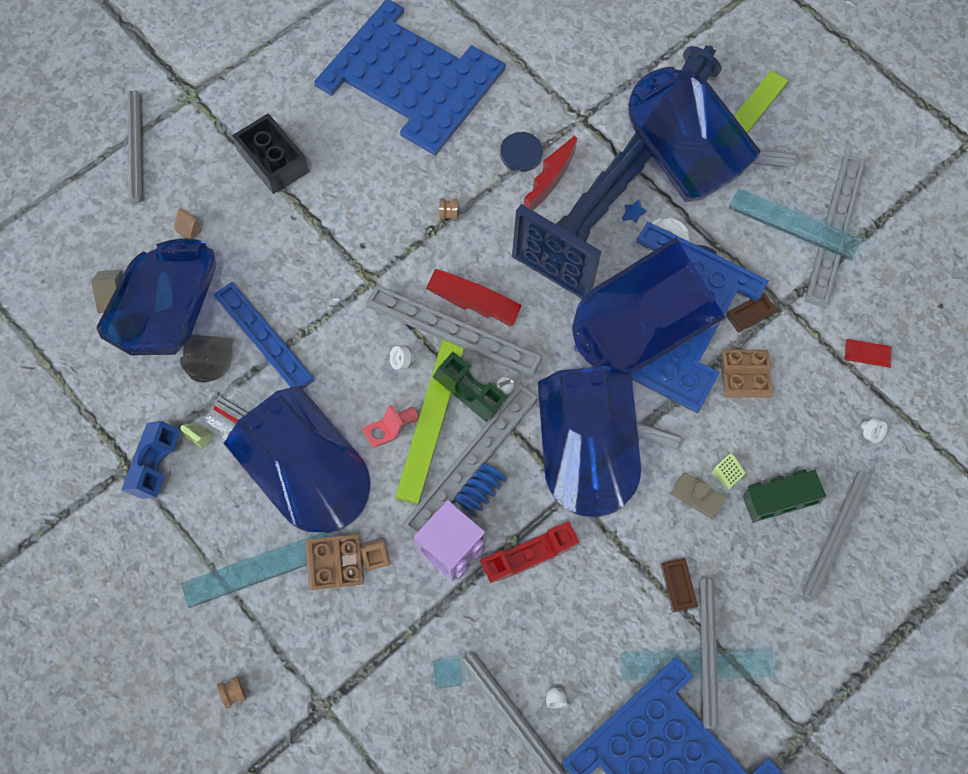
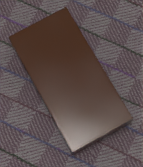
[726,292,777,333]
[661,558,698,613]

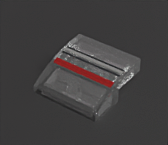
[203,383,268,450]

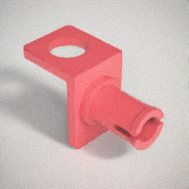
[362,405,418,448]

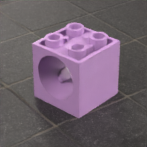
[414,500,486,581]

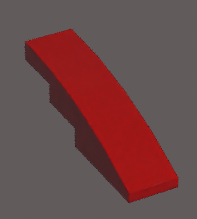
[524,136,577,210]
[425,269,522,327]

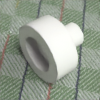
[390,346,414,369]
[861,418,887,443]

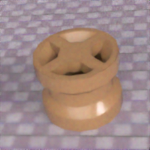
[439,198,458,221]
[217,676,247,709]

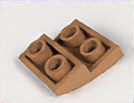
[721,349,773,398]
[305,534,363,590]

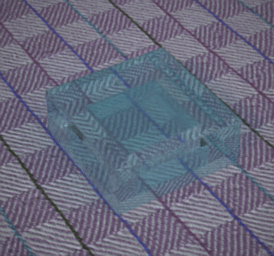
[433,658,461,689]

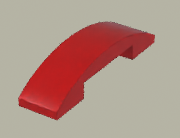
[479,521,580,583]

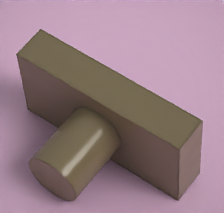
[671,473,726,520]

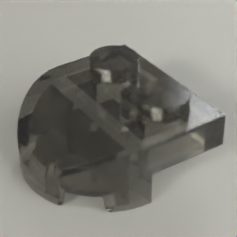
[180,334,233,383]

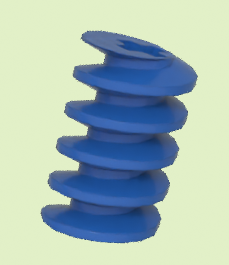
[455,464,507,518]

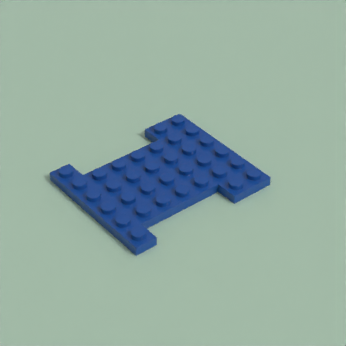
[314,0,506,156]
[574,221,769,414]
[561,657,783,774]

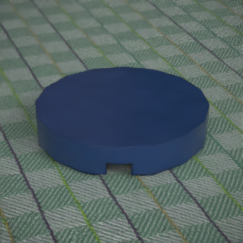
[500,132,543,172]

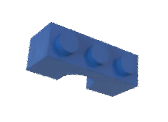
[121,421,181,499]

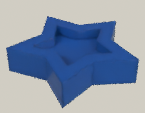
[622,199,647,224]

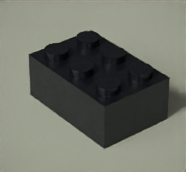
[232,113,309,194]

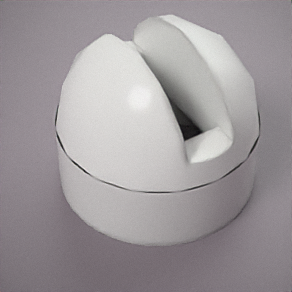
[496,376,515,397]
[546,687,567,709]

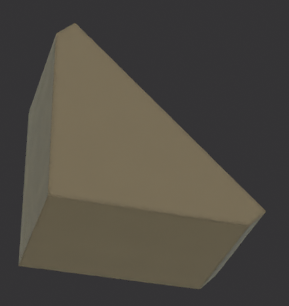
[91,269,122,314]

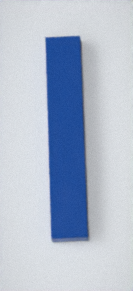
[213,282,315,394]

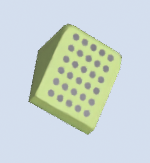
[180,423,214,449]
[712,453,746,490]

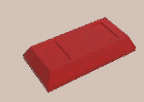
[844,339,892,368]

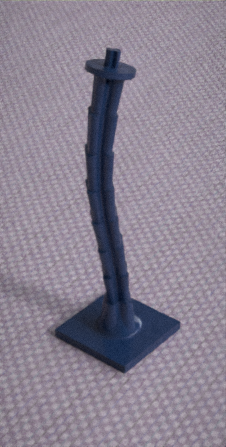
[512,45,722,302]

